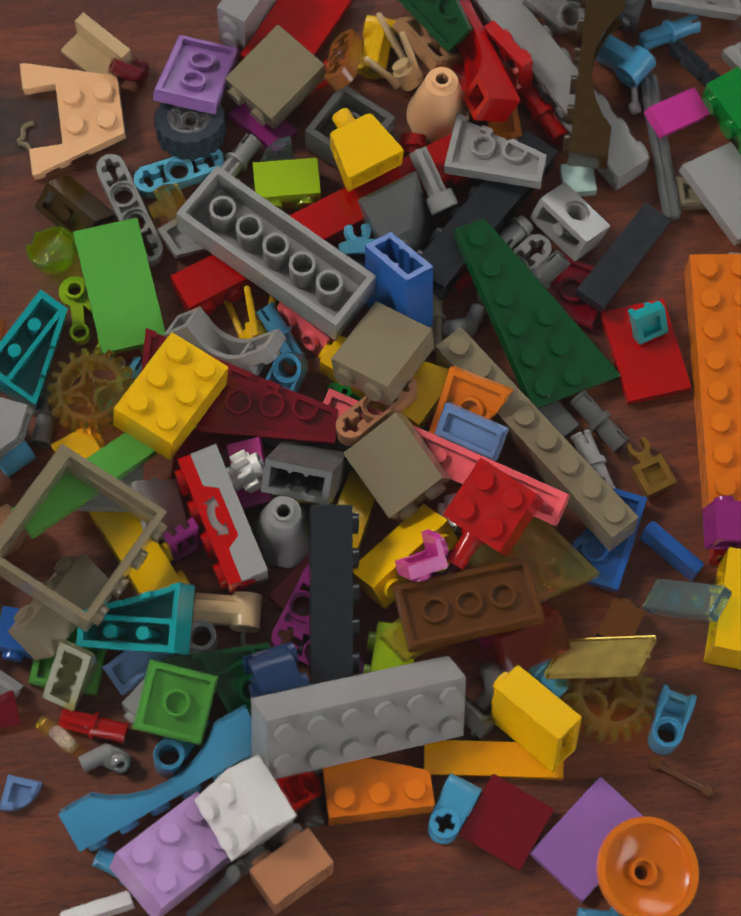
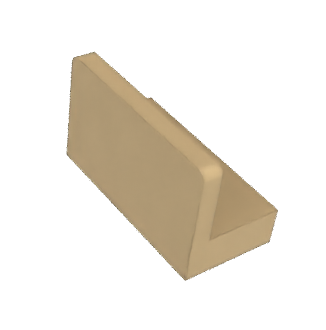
[61,12,132,79]

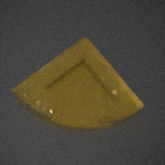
[35,715,80,754]

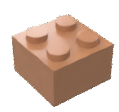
[249,827,334,915]

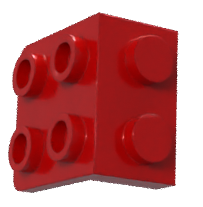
[449,20,533,93]

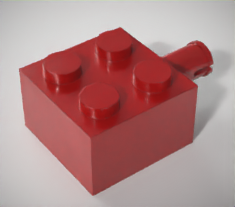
[443,457,544,570]

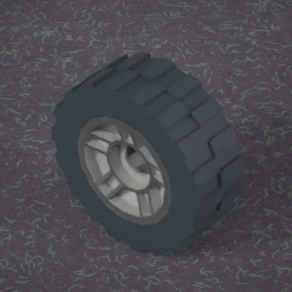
[154,102,227,160]

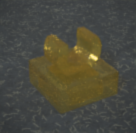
[148,183,186,219]

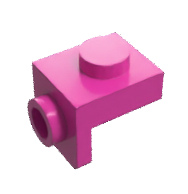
[395,529,448,582]

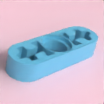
[134,149,224,199]

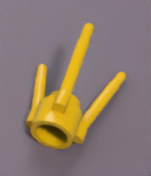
[224,285,276,339]

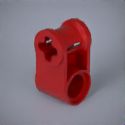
[274,771,322,812]

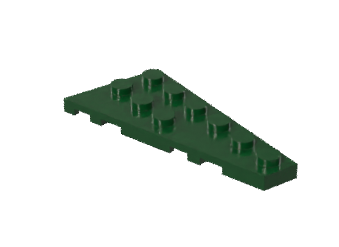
[452,218,621,409]

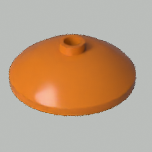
[596,816,699,916]

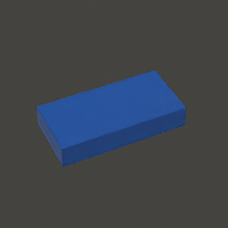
[640,521,704,582]

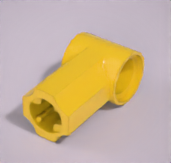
[358,15,397,80]

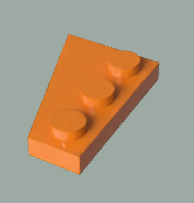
[429,366,515,450]

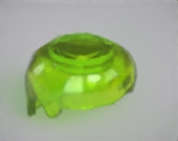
[25,227,78,275]

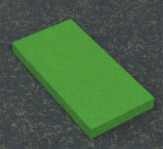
[73,218,165,357]

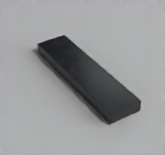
[575,203,672,313]

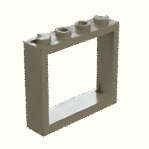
[0,444,168,632]

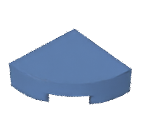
[0,775,43,812]

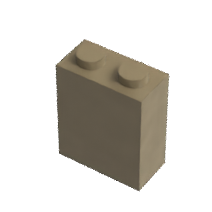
[225,25,325,130]
[331,302,434,405]
[343,412,451,521]

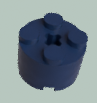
[242,642,310,698]

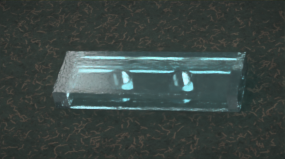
[642,579,732,622]

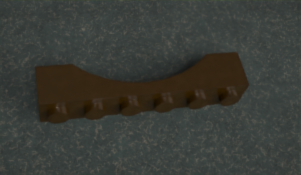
[562,0,625,170]

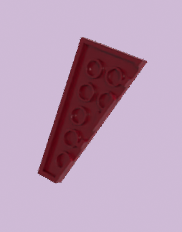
[141,328,339,445]

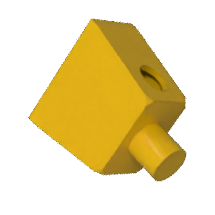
[330,108,403,192]

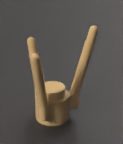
[364,12,424,91]

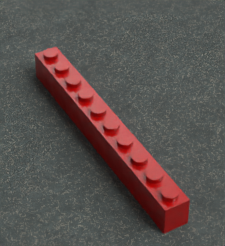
[171,133,470,316]

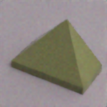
[42,639,99,712]

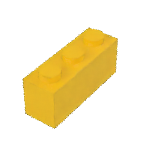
[353,504,458,609]

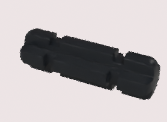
[668,39,721,87]

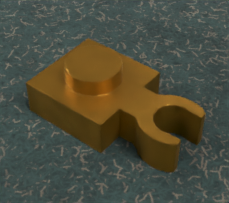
[626,437,677,499]

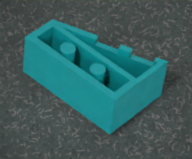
[0,289,68,414]
[76,582,195,655]

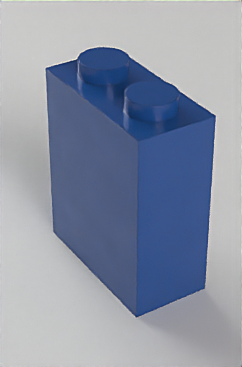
[365,232,433,327]

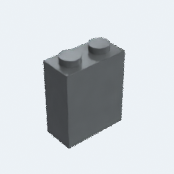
[261,440,348,505]

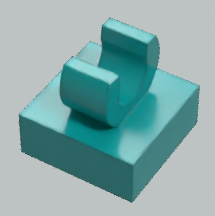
[628,301,668,345]

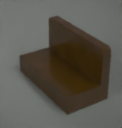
[34,176,115,241]

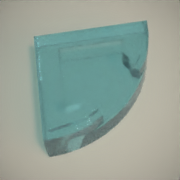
[261,136,292,162]

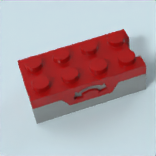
[174,444,268,595]

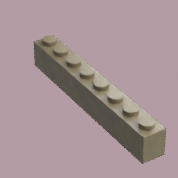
[435,327,638,551]

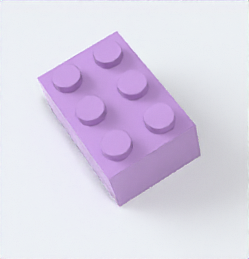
[109,791,232,916]

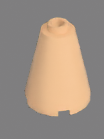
[406,67,470,144]

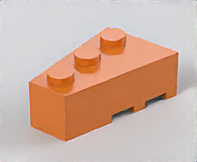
[322,758,435,825]

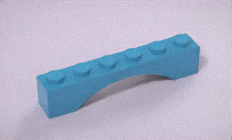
[59,705,252,852]

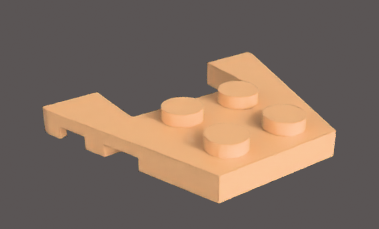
[20,63,126,180]

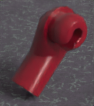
[108,58,150,82]

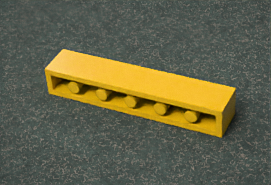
[51,425,190,595]

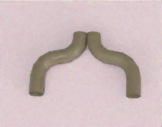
[17,121,34,153]

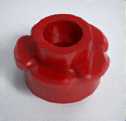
[398,132,428,155]

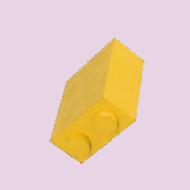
[491,665,582,772]

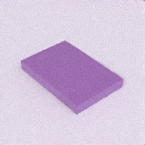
[153,35,240,115]
[529,777,643,903]

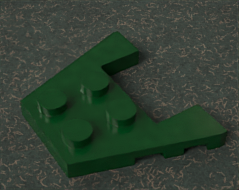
[159,643,270,767]

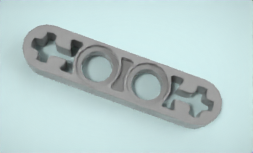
[96,154,164,268]

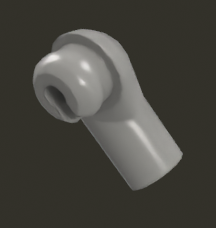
[78,744,131,773]

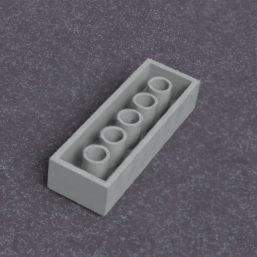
[176,166,376,341]
[251,656,466,779]

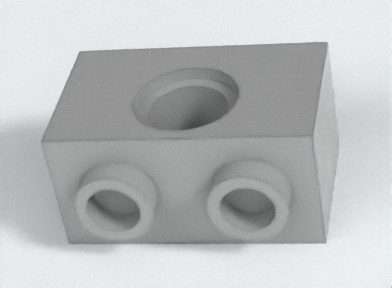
[530,182,610,262]

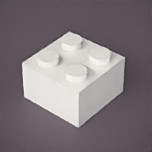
[194,754,297,861]

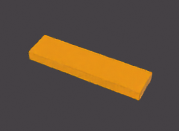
[424,740,563,780]

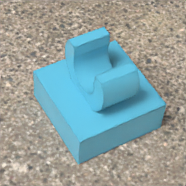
[338,223,378,256]

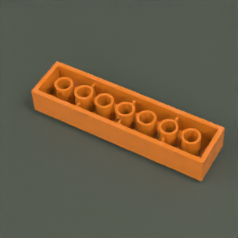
[684,254,741,509]

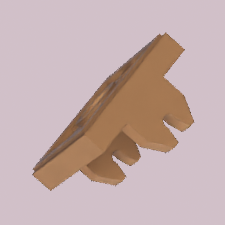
[392,16,462,71]

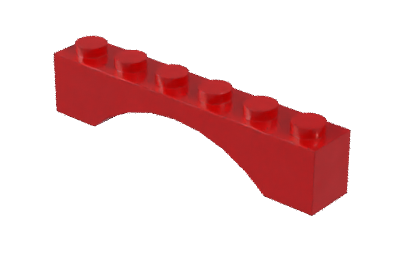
[457,0,521,122]

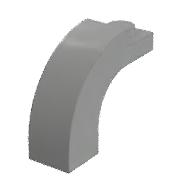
[163,307,286,376]

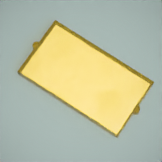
[544,635,657,679]

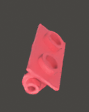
[277,301,335,358]

